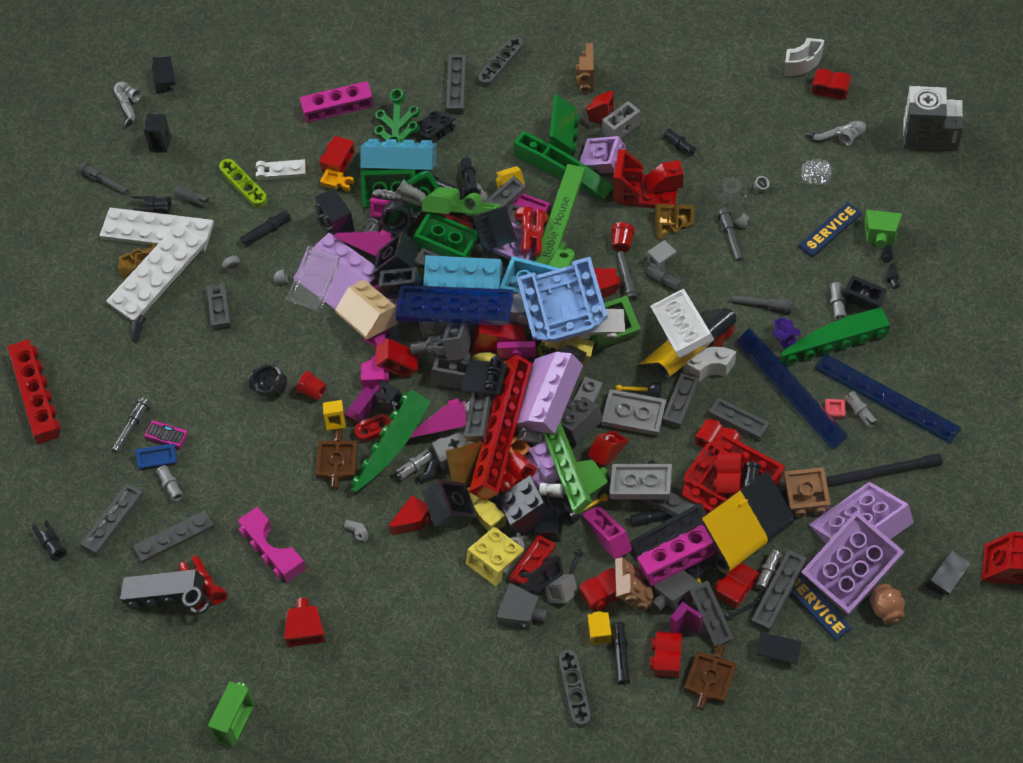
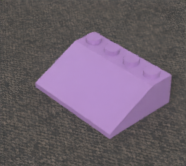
[293,233,379,310]
[515,352,583,434]
[809,482,914,544]
[802,511,904,616]

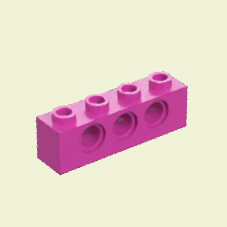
[300,81,374,123]
[637,525,719,586]

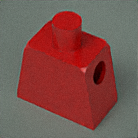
[284,598,326,647]

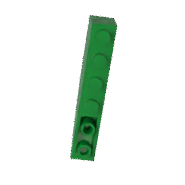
[513,131,613,201]
[780,307,890,366]
[350,390,431,493]

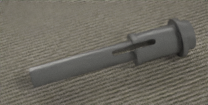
[78,162,129,195]
[717,208,743,261]
[617,251,639,302]
[732,295,793,314]
[112,397,151,453]

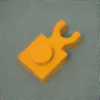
[320,168,354,192]

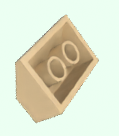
[335,280,398,340]

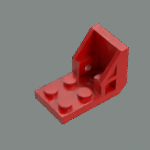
[613,149,678,208]
[981,532,1023,584]

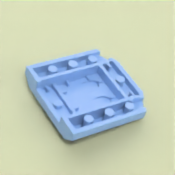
[516,257,608,342]

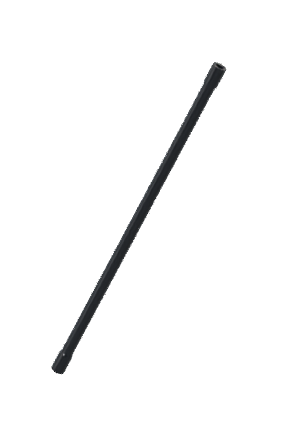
[630,453,942,527]

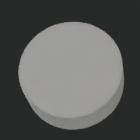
[222,256,241,272]

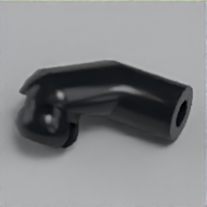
[417,458,441,484]

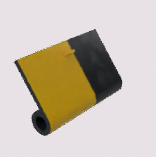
[638,308,736,378]
[700,471,794,573]

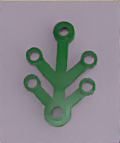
[374,88,420,143]

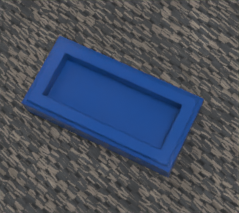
[135,443,177,469]

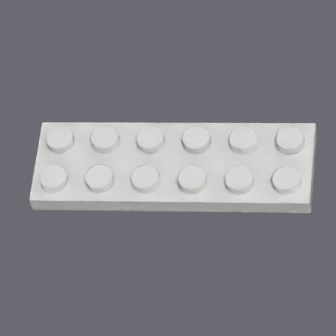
[99,208,214,252]
[106,222,207,321]
[651,289,714,358]

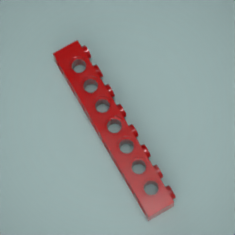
[469,354,532,501]

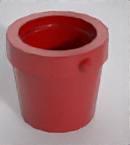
[611,222,635,252]
[296,371,327,401]

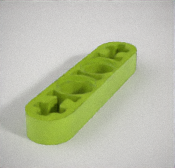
[219,159,267,208]

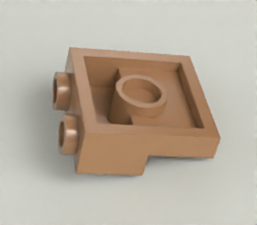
[576,43,594,93]
[783,467,831,517]
[615,557,653,611]

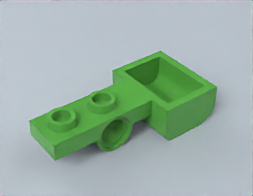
[422,187,501,216]

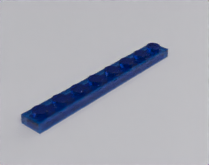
[736,328,848,449]
[815,353,961,444]

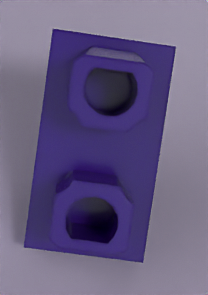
[771,317,801,349]

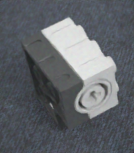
[903,86,963,150]

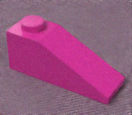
[334,230,393,256]
[411,399,468,438]
[582,505,632,559]

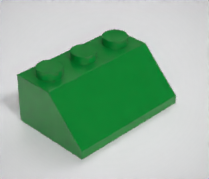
[550,95,579,156]
[361,168,417,208]
[413,212,478,258]

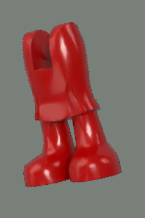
[514,207,549,257]
[179,555,228,613]

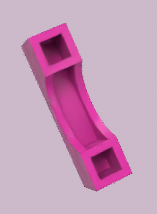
[361,328,390,389]
[238,507,306,583]

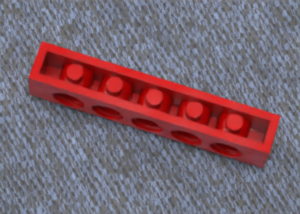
[7,339,62,445]

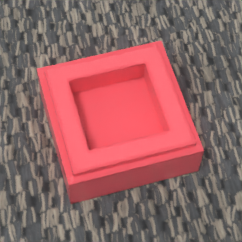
[825,399,845,419]

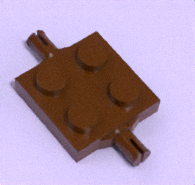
[316,429,358,490]
[684,644,737,711]

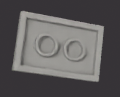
[601,389,667,436]
[610,464,672,500]

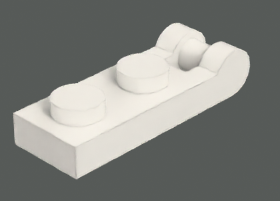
[256,159,306,181]
[539,483,566,498]

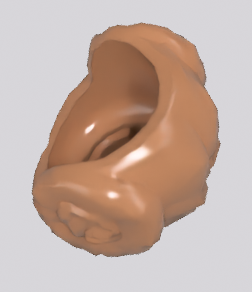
[869,584,905,625]

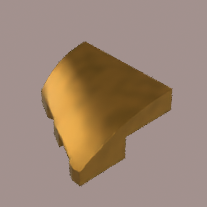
[655,204,695,239]
[118,242,157,278]
[445,441,482,486]

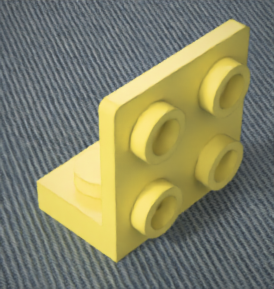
[466,527,524,587]

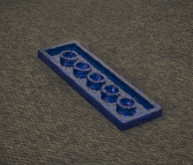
[395,285,514,325]

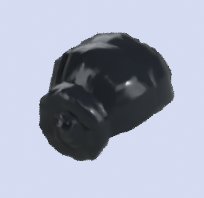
[381,201,413,236]
[248,365,288,397]

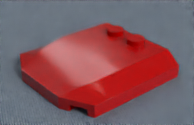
[682,434,785,513]

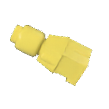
[541,336,594,364]
[467,487,507,531]

